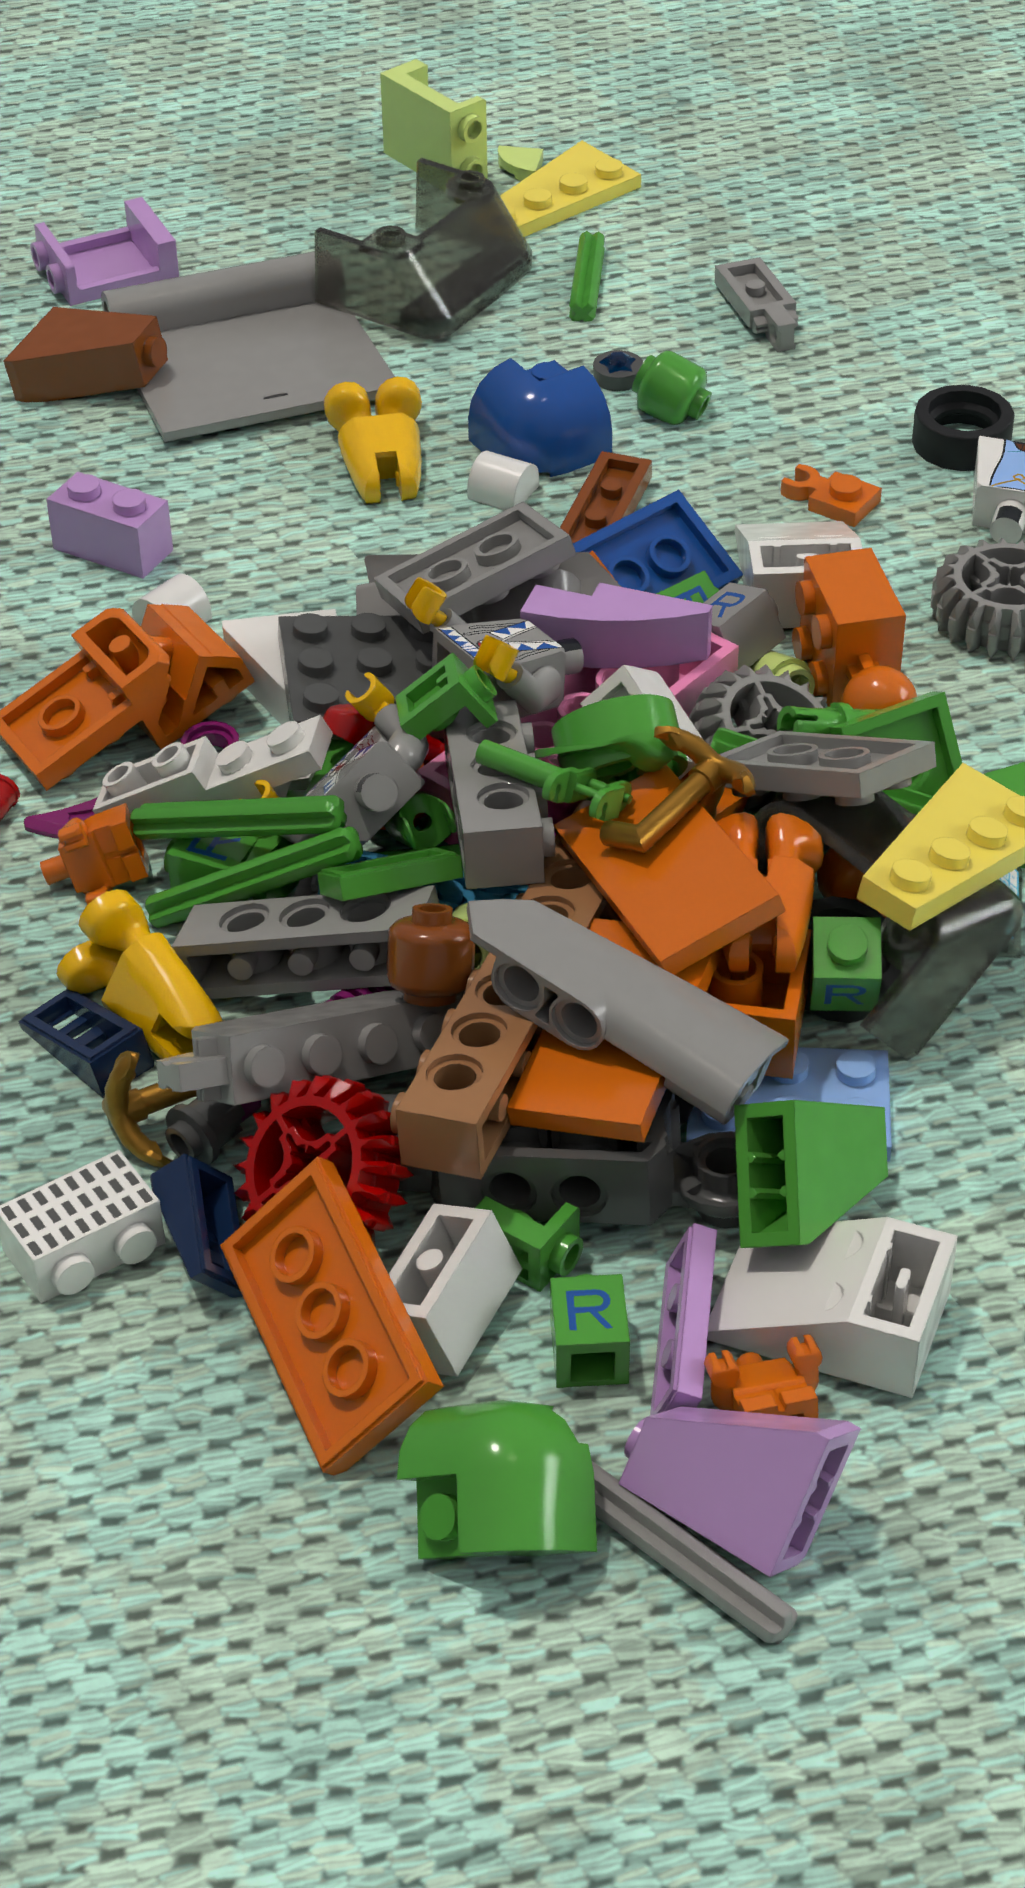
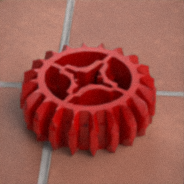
[233,1075,414,1248]

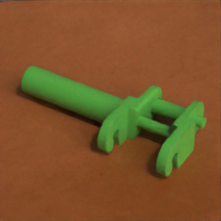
[475,739,633,822]

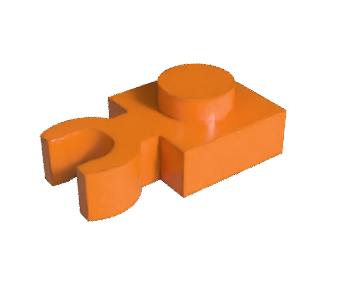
[781,464,882,527]

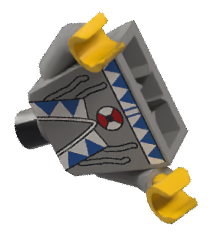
[404,577,584,718]
[239,672,429,846]

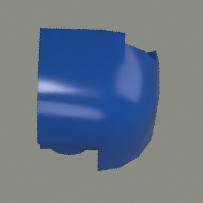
[468,358,613,477]

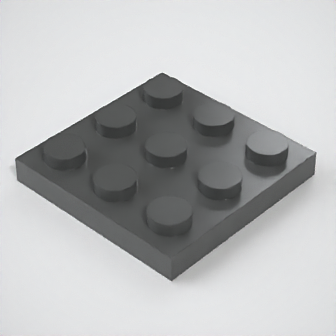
[278,613,444,740]

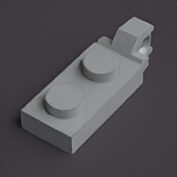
[714,257,798,352]

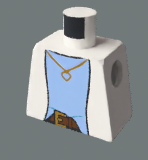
[972,436,1025,544]

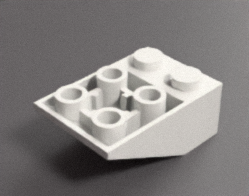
[735,521,862,628]
[707,1217,958,1398]

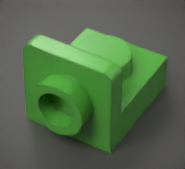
[395,652,498,740]
[475,1196,584,1292]

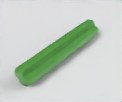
[569,231,605,322]

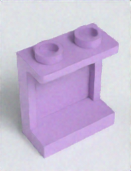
[30,197,179,306]

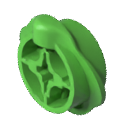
[534,694,688,801]

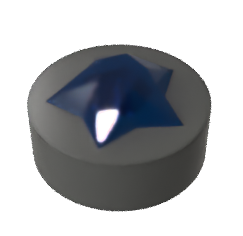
[593,350,643,391]

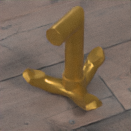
[600,726,756,853]
[102,1021,222,1168]

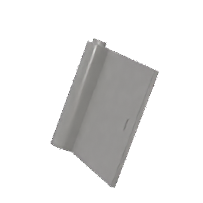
[101,248,395,442]

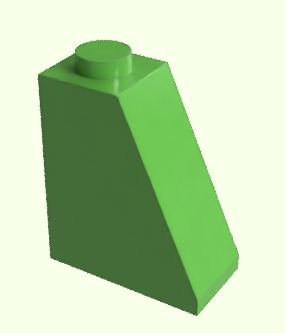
[734,1100,888,1248]

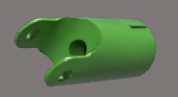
[384,790,457,850]

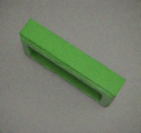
[317,847,463,901]

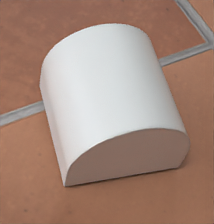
[467,451,539,510]
[132,574,212,626]

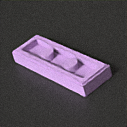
[650,1223,717,1416]

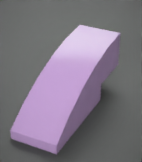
[520,583,713,668]

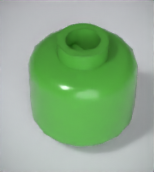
[632,350,712,425]

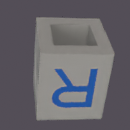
[703,582,786,669]

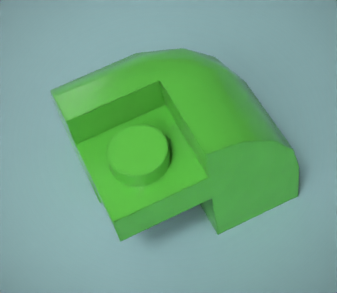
[396,1400,597,1560]

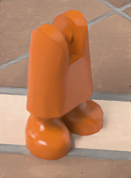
[716,812,824,973]

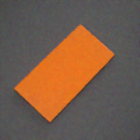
[553,765,786,975]
[506,918,723,1143]
[220,1156,444,1476]

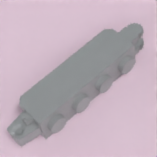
[156,989,465,1106]

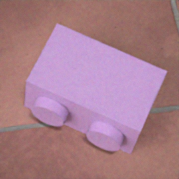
[46,472,173,578]

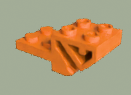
[0,604,255,791]

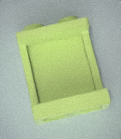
[380,59,488,193]

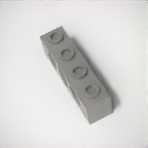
[443,700,555,889]
[172,885,440,999]

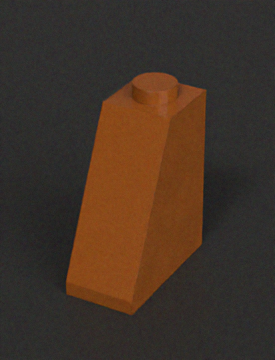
[3,307,168,402]

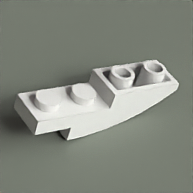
[92,715,333,814]

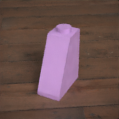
[618,1406,861,1577]

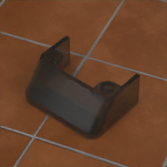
[315,158,533,339]
[754,791,1023,1060]

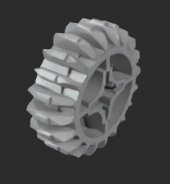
[930,538,1025,661]
[689,664,827,812]

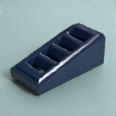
[18,989,154,1098]
[150,1154,243,1298]

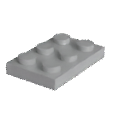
[373,502,577,634]
[720,731,937,806]

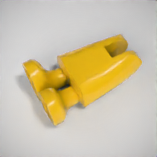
[324,376,422,503]
[56,889,222,1059]

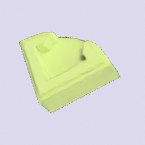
[498,145,543,181]

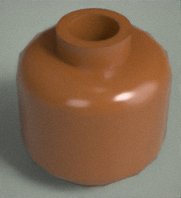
[387,903,475,1007]

